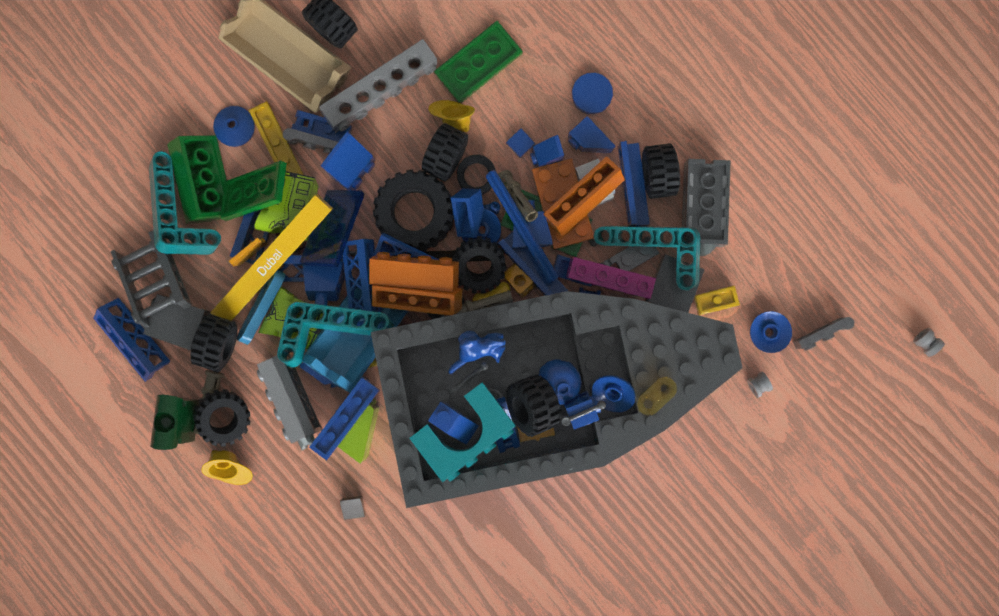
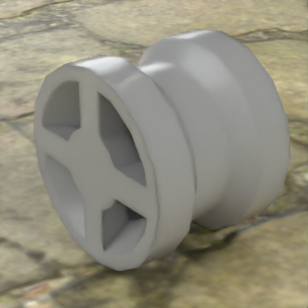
[747,372,773,398]

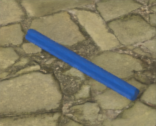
[486,170,558,283]

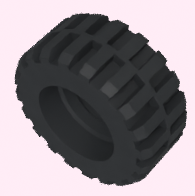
[373,170,454,251]

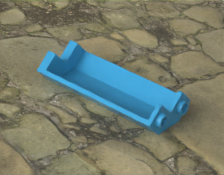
[302,282,408,393]

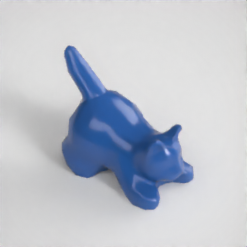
[448,331,506,374]

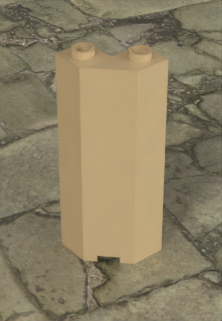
[218,0,351,113]

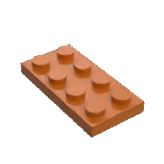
[531,158,594,250]

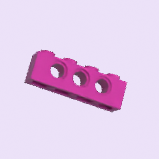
[566,257,656,299]

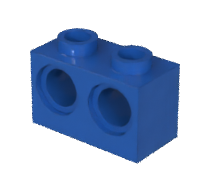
[564,391,601,430]

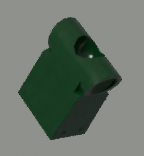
[150,395,199,450]

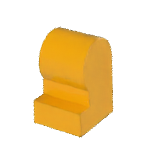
[504,264,536,299]

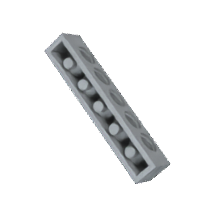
[319,39,437,133]

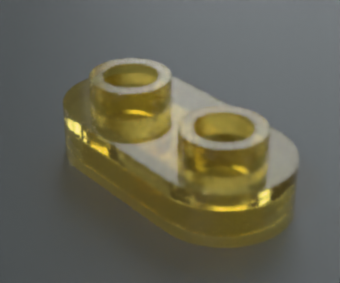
[637,377,677,415]

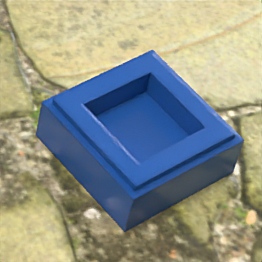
[506,128,535,158]

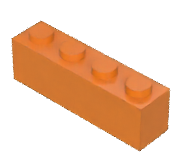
[544,156,625,237]
[369,252,459,292]
[372,285,462,316]

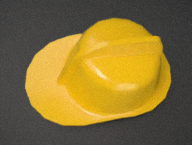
[428,100,475,132]
[201,450,253,485]

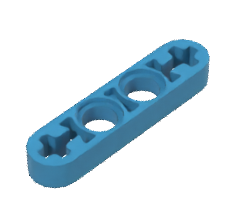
[237,270,285,345]

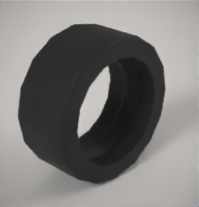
[457,155,496,195]

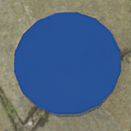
[572,73,613,115]

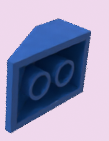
[320,132,375,192]

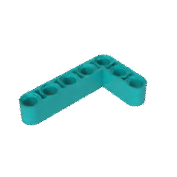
[149,151,221,255]
[594,226,700,291]
[277,302,394,367]

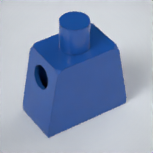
[512,200,553,250]
[303,261,345,306]

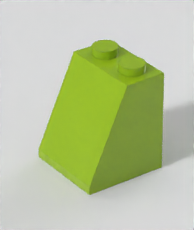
[338,399,379,464]

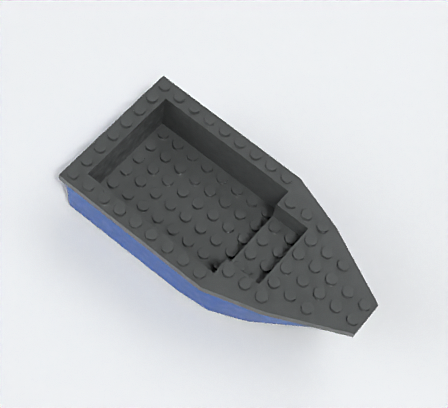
[371,291,743,508]

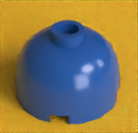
[539,359,581,405]

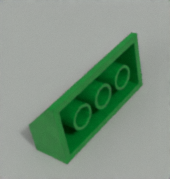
[167,135,227,224]

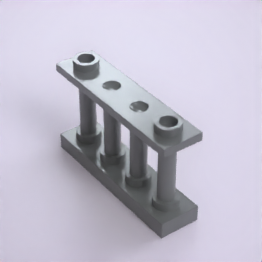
[110,231,192,328]

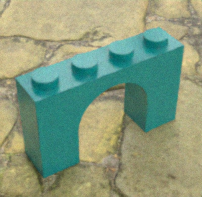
[409,382,515,482]

